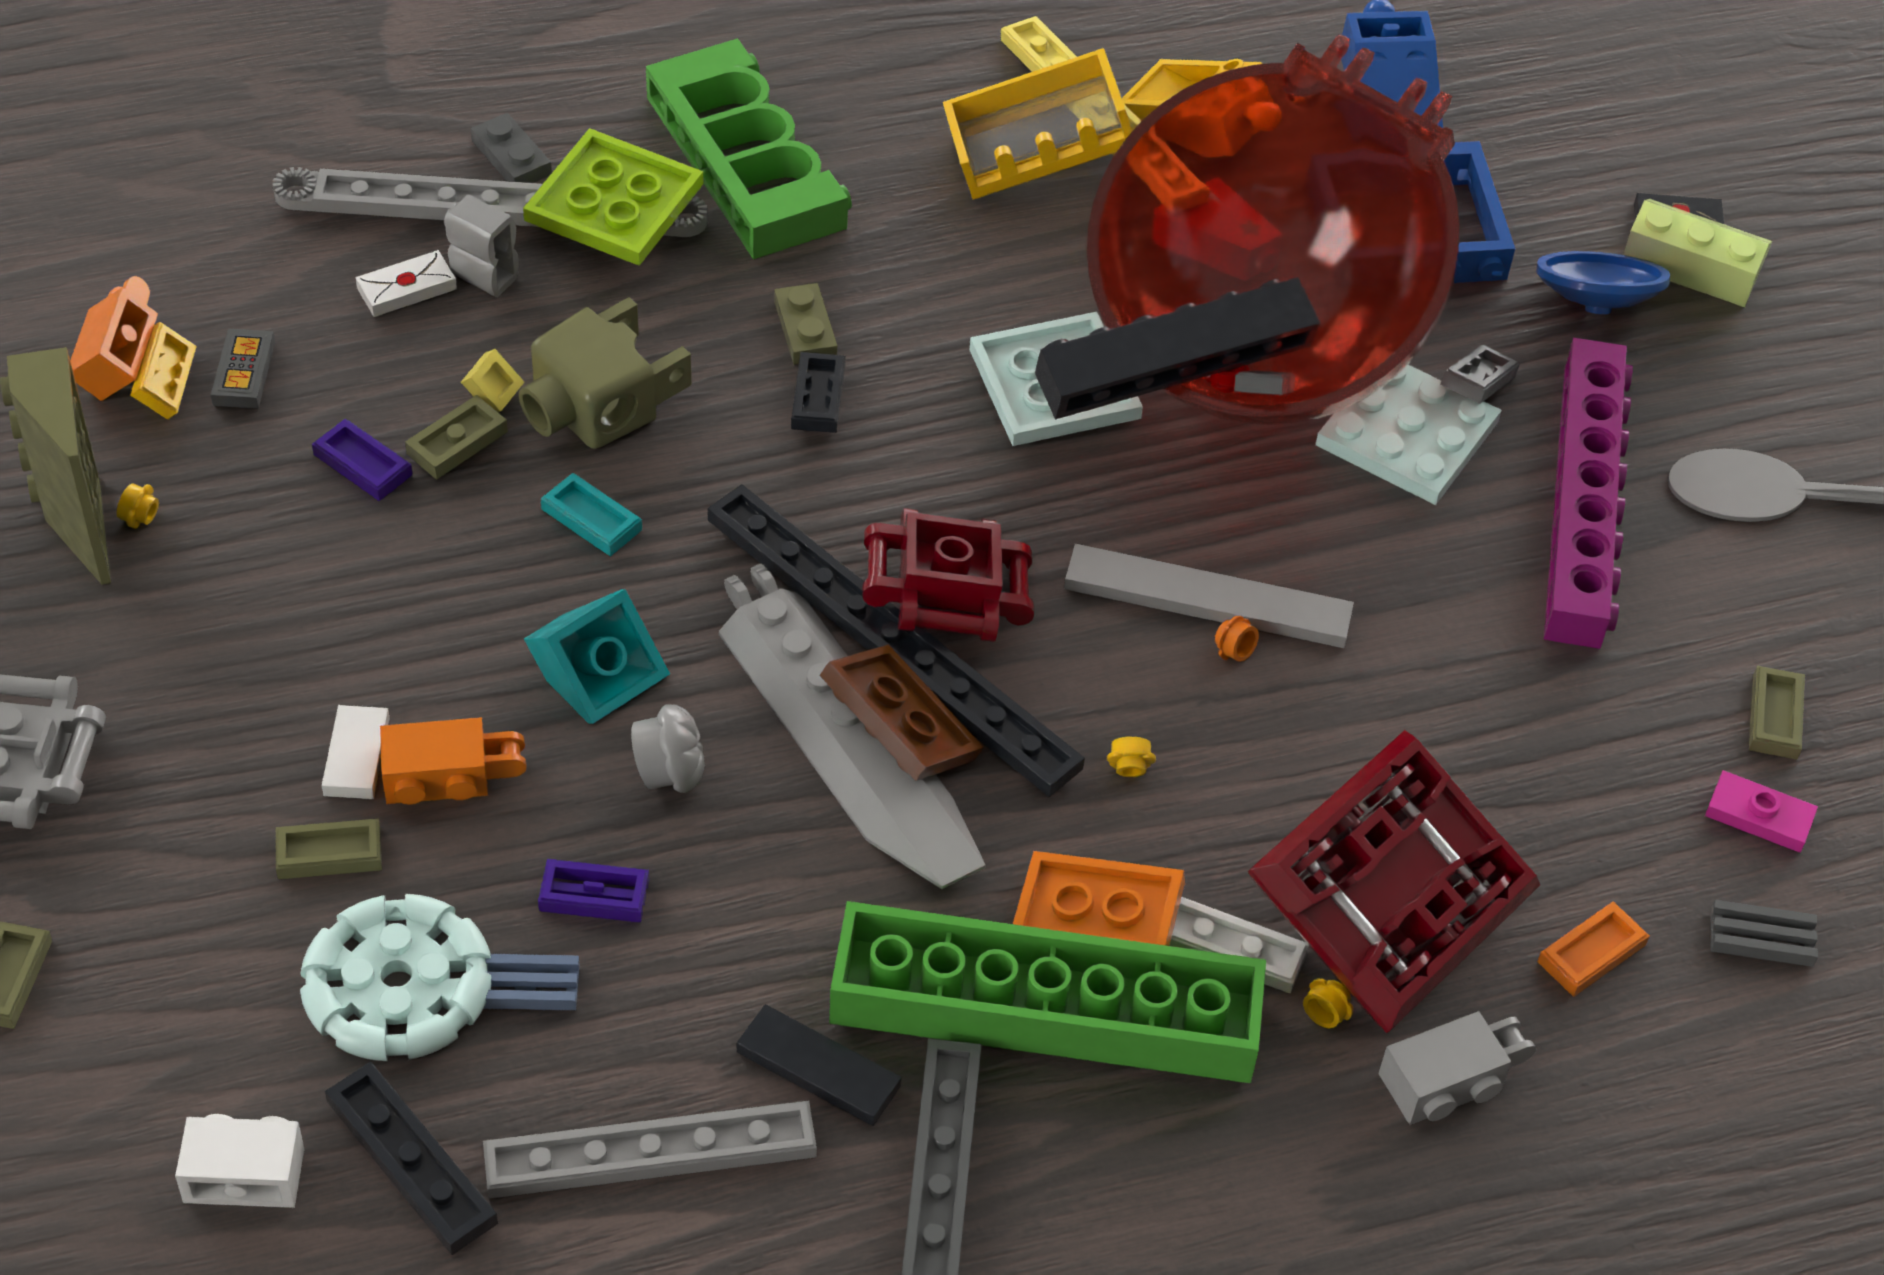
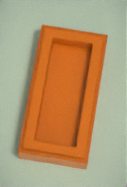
[1537,901,1650,997]

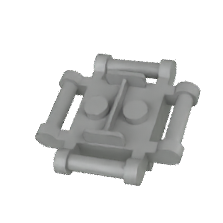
[0,674,106,829]

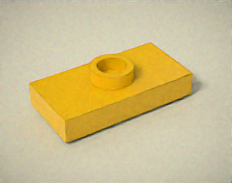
[130,322,196,420]

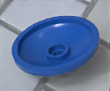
[1536,251,1670,314]

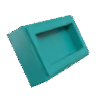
[541,473,642,557]

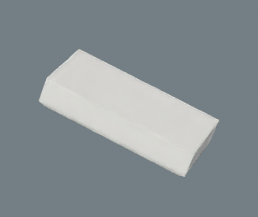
[322,705,390,799]

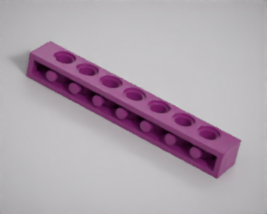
[1543,337,1633,649]

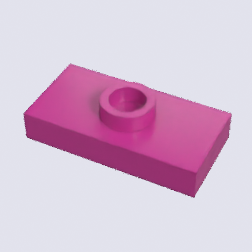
[1705,770,1818,853]

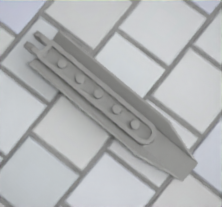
[719,563,986,889]

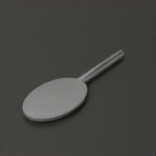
[1668,449,1884,522]

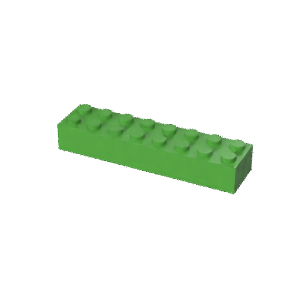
[829,901,1266,1083]

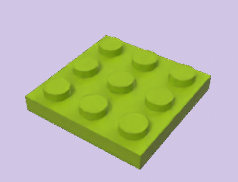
[523,128,704,266]

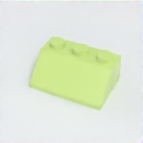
[1624,199,1772,307]

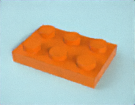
[1013,851,1185,946]

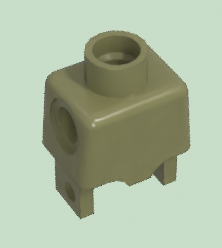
[519,297,692,449]

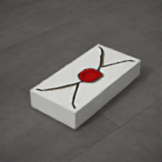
[355,250,457,317]

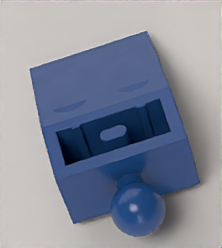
[1339,0,1443,139]

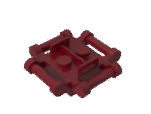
[863,508,1034,642]

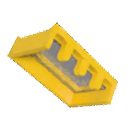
[943,48,1136,200]

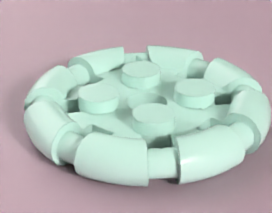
[300,894,492,1061]

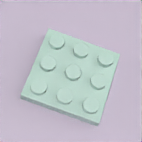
[969,312,1143,446]
[1316,353,1502,505]

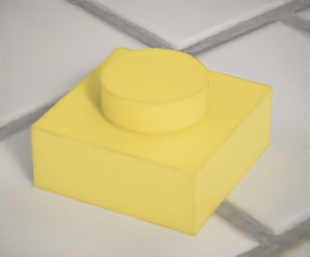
[461,349,524,413]

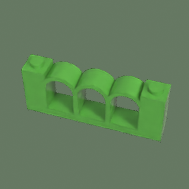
[646,38,852,260]

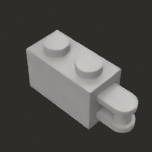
[1379,1011,1537,1125]

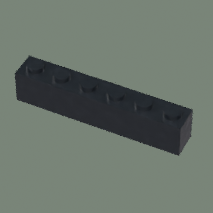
[1034,277,1321,420]

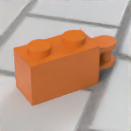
[70,276,158,401]
[380,717,526,805]

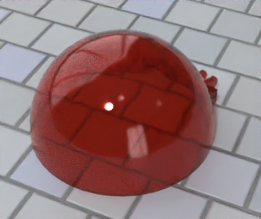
[1087,34,1460,425]

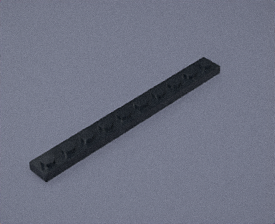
[708,484,1085,797]

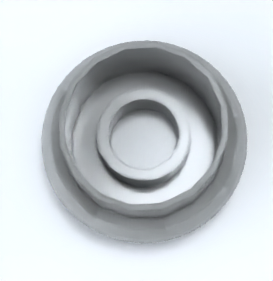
[631,704,705,793]

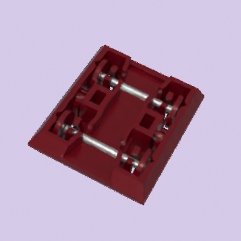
[1247,730,1540,1033]

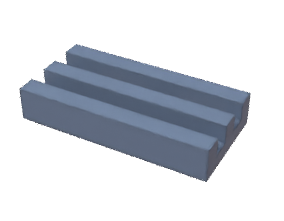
[483,954,580,1010]

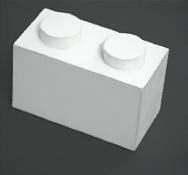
[175,1114,304,1208]

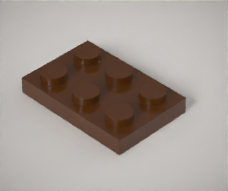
[819,644,984,781]

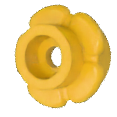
[117,483,159,529]
[1107,737,1156,777]
[1303,979,1353,1028]

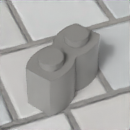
[444,194,519,298]

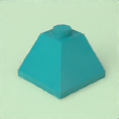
[524,589,670,724]

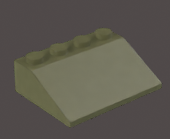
[0,347,111,585]

